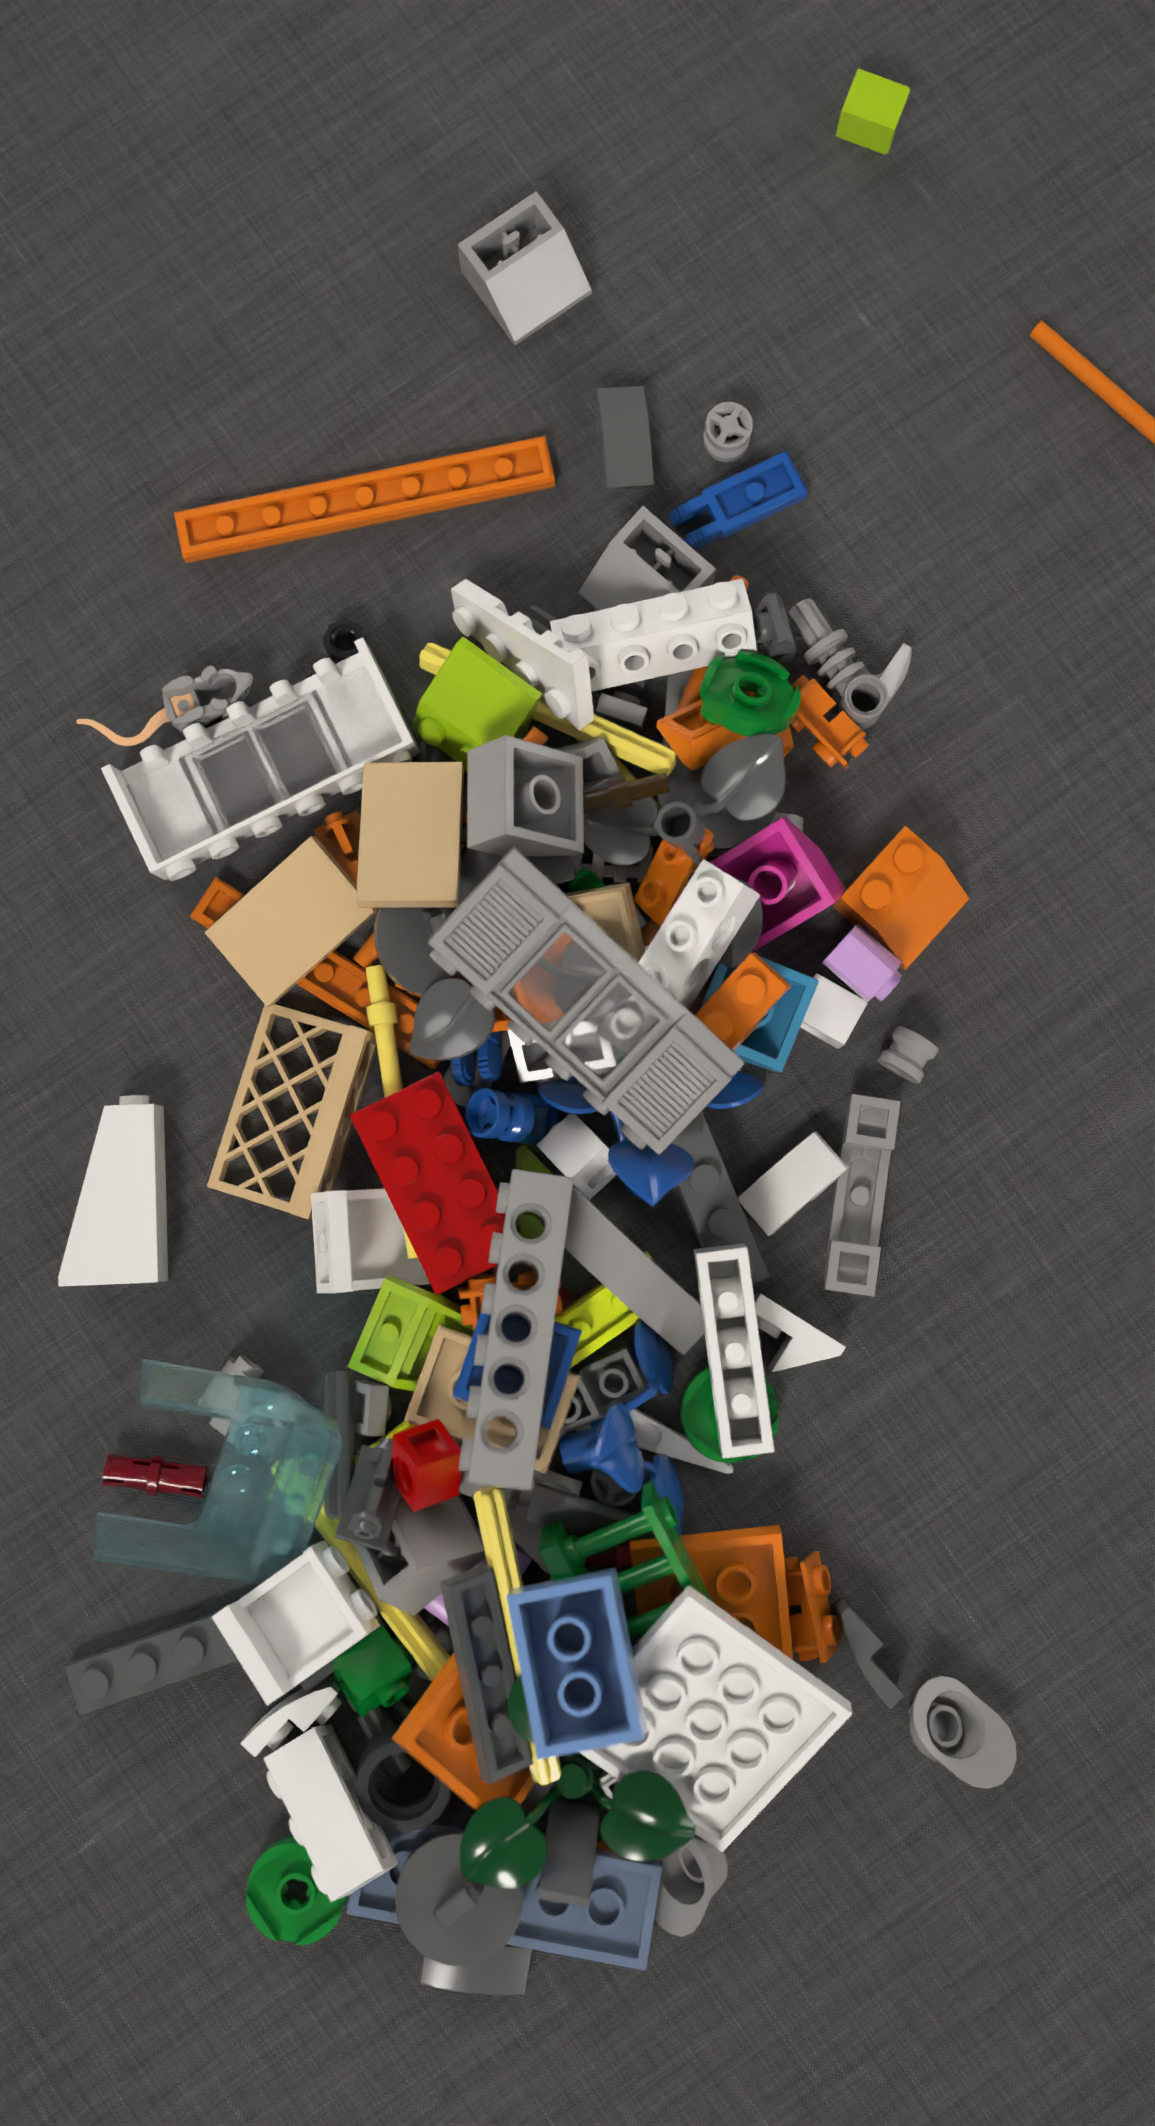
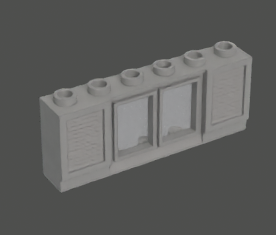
[428,846,745,1155]

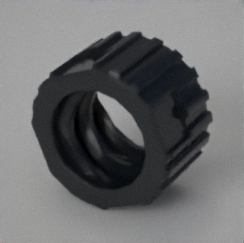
[323,618,367,663]

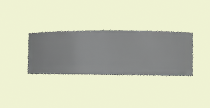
[824,1094,901,1297]
[539,1185,705,1355]

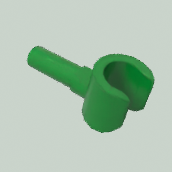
[566,867,605,892]

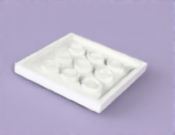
[580,1585,852,1852]

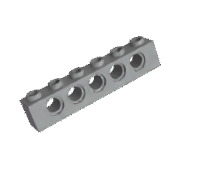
[458,1169,573,1491]

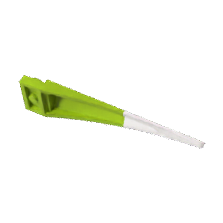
[347,1274,733,1474]

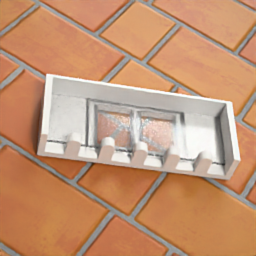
[101,637,421,881]

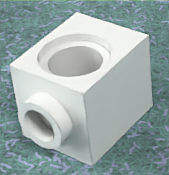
[800,973,868,1049]
[537,1113,617,1200]

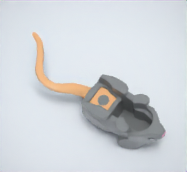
[76,665,253,746]

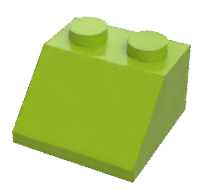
[411,637,542,772]

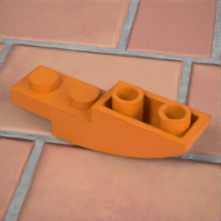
[694,952,792,1051]

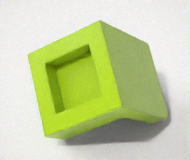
[835,68,910,154]

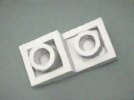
[738,1131,848,1236]
[240,1677,342,1757]

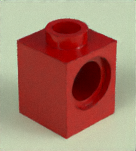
[390,1418,461,1512]

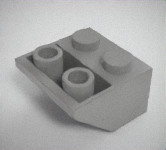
[458,191,592,346]
[578,506,716,611]
[354,1493,486,1616]

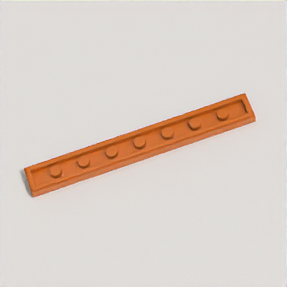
[174,436,555,563]

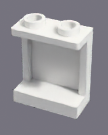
[311,1188,430,1293]
[212,1540,380,1706]

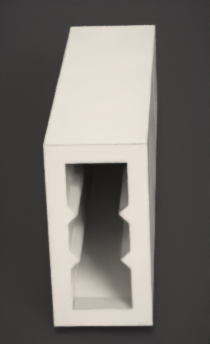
[58,1095,168,1286]

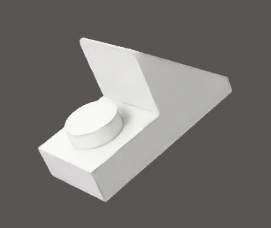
[754,1292,846,1372]

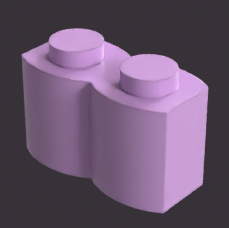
[822,923,903,1002]

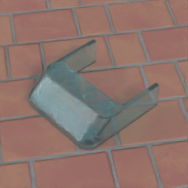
[93,1359,342,1584]

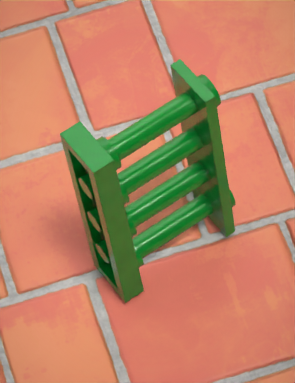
[539,1481,714,1641]

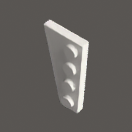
[451,579,594,730]

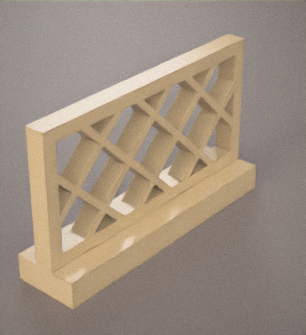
[207,1004,377,1220]

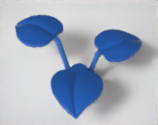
[533,1070,764,1206]
[560,1318,684,1535]

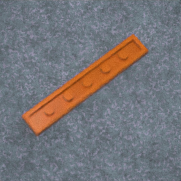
[190,877,441,1071]

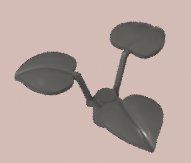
[583,734,786,969]
[409,848,632,1061]

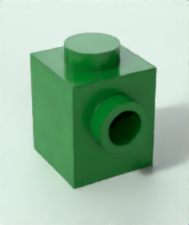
[332,1626,414,1718]

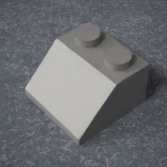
[467,735,584,857]

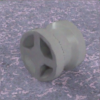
[703,402,753,462]
[877,1026,939,1084]

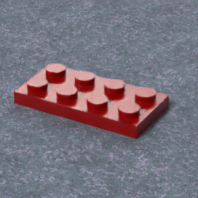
[349,1072,518,1295]

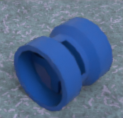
[465,1088,535,1143]

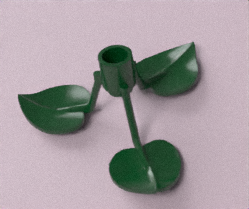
[460,1674,696,1889]

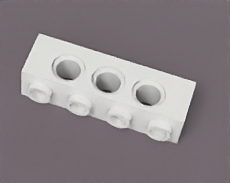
[595,859,760,1054]
[694,1243,774,1458]

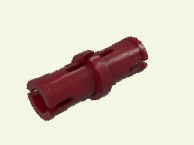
[102,1454,208,1498]

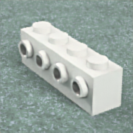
[550,578,757,692]

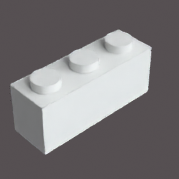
[263,1724,399,1902]

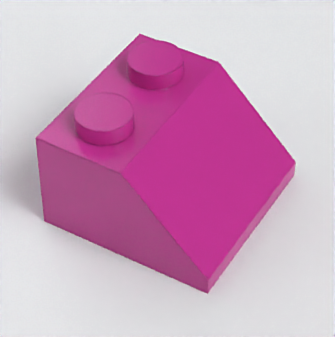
[709,816,846,951]

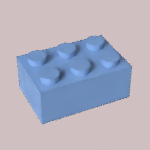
[506,1568,647,1760]

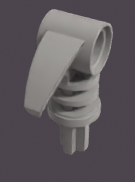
[788,598,912,730]

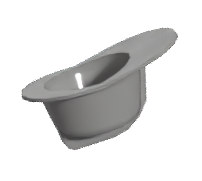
[907,1676,1017,1789]
[654,1834,728,1937]

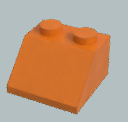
[833,826,969,971]

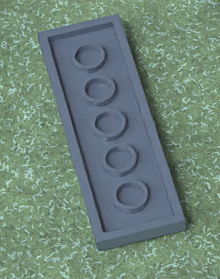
[347,1819,662,1971]

